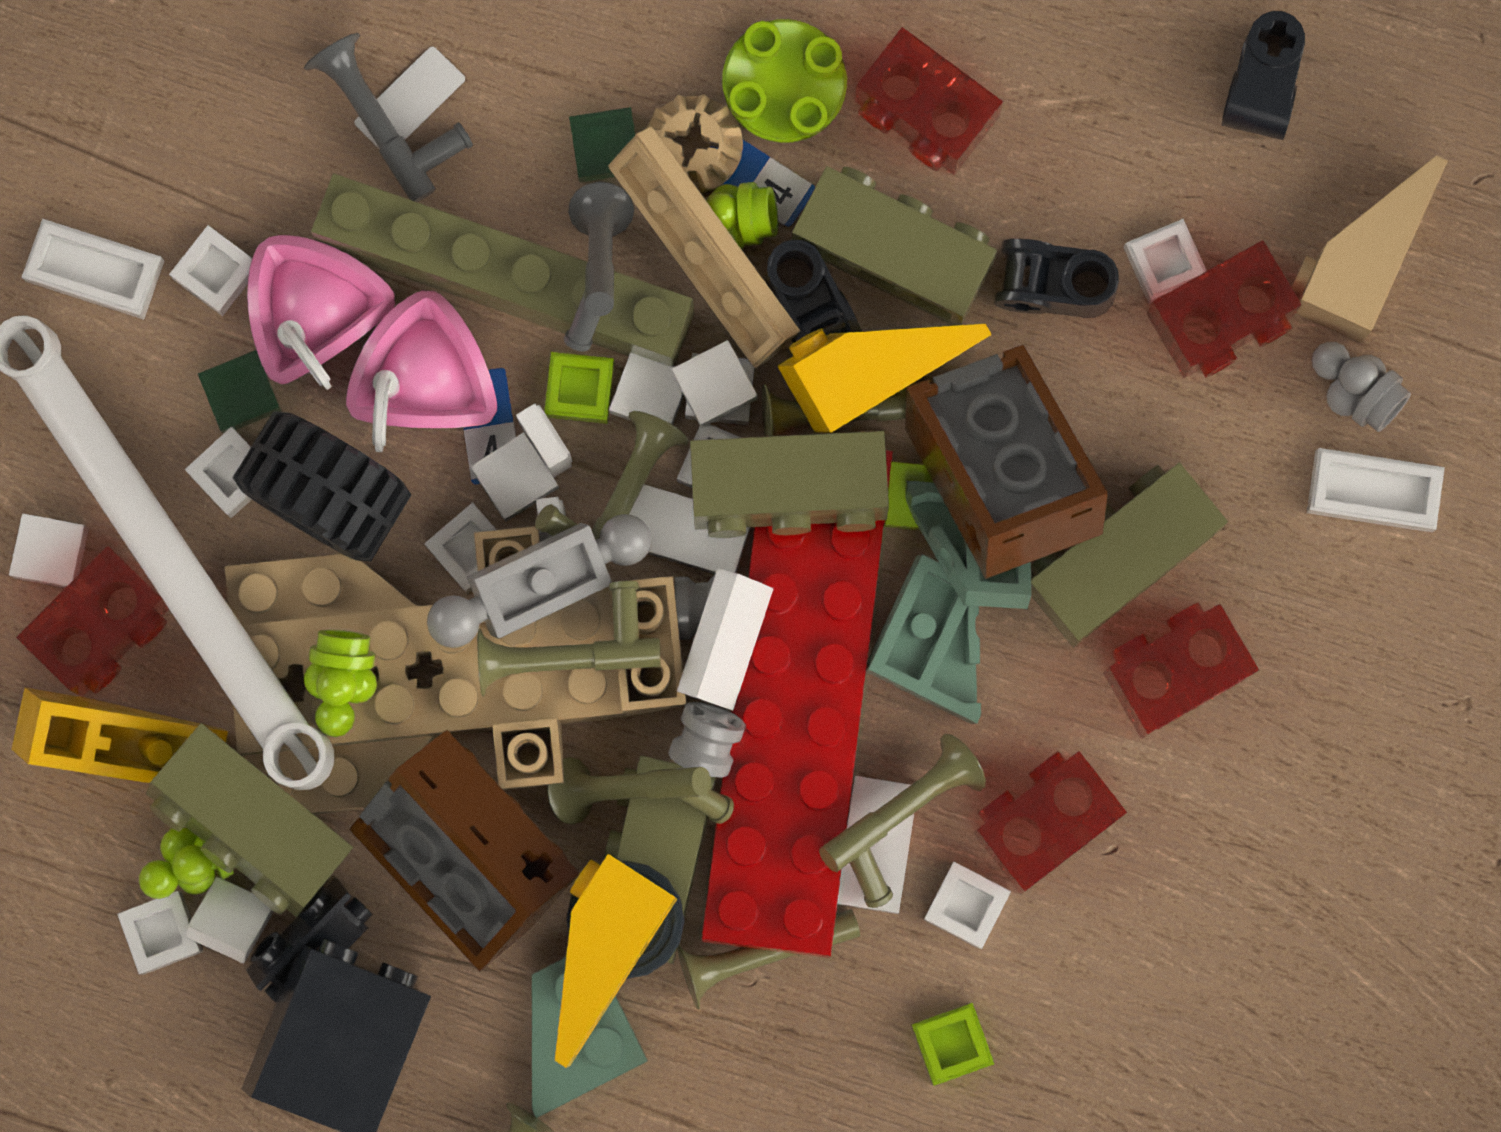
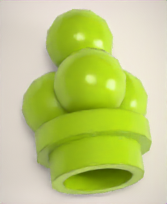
[706,182,779,249]
[304,630,377,737]
[139,827,234,899]

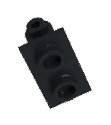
[246,877,373,1003]

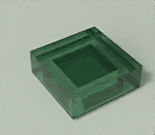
[569,107,635,182]
[198,350,282,434]

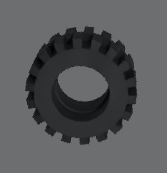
[232,411,411,562]

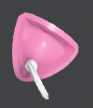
[247,235,395,390]
[346,290,497,452]

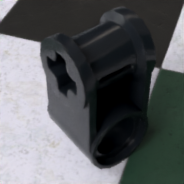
[1221,11,1305,140]
[994,238,1119,318]
[766,239,862,343]

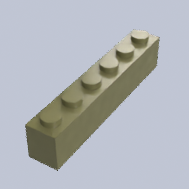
[311,173,695,367]

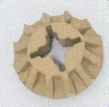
[644,94,743,193]

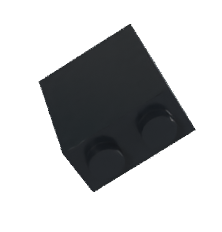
[241,939,431,1132]

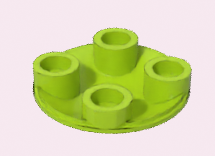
[722,19,847,143]

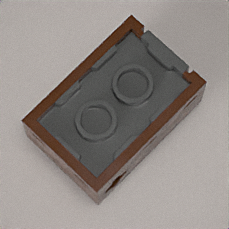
[905,344,1108,579]
[349,730,580,972]

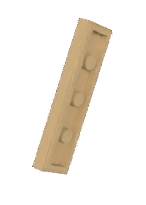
[608,126,800,369]

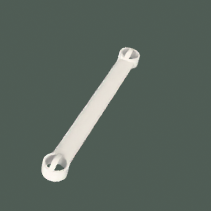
[0,316,334,790]

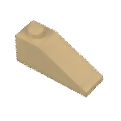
[1290,155,1448,343]

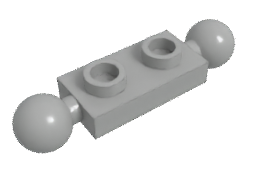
[427,514,651,648]

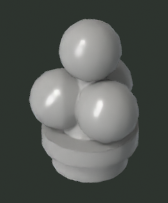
[1311,342,1411,432]

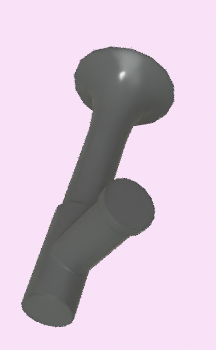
[304,33,473,202]
[563,181,634,352]

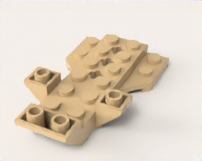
[225,526,686,814]

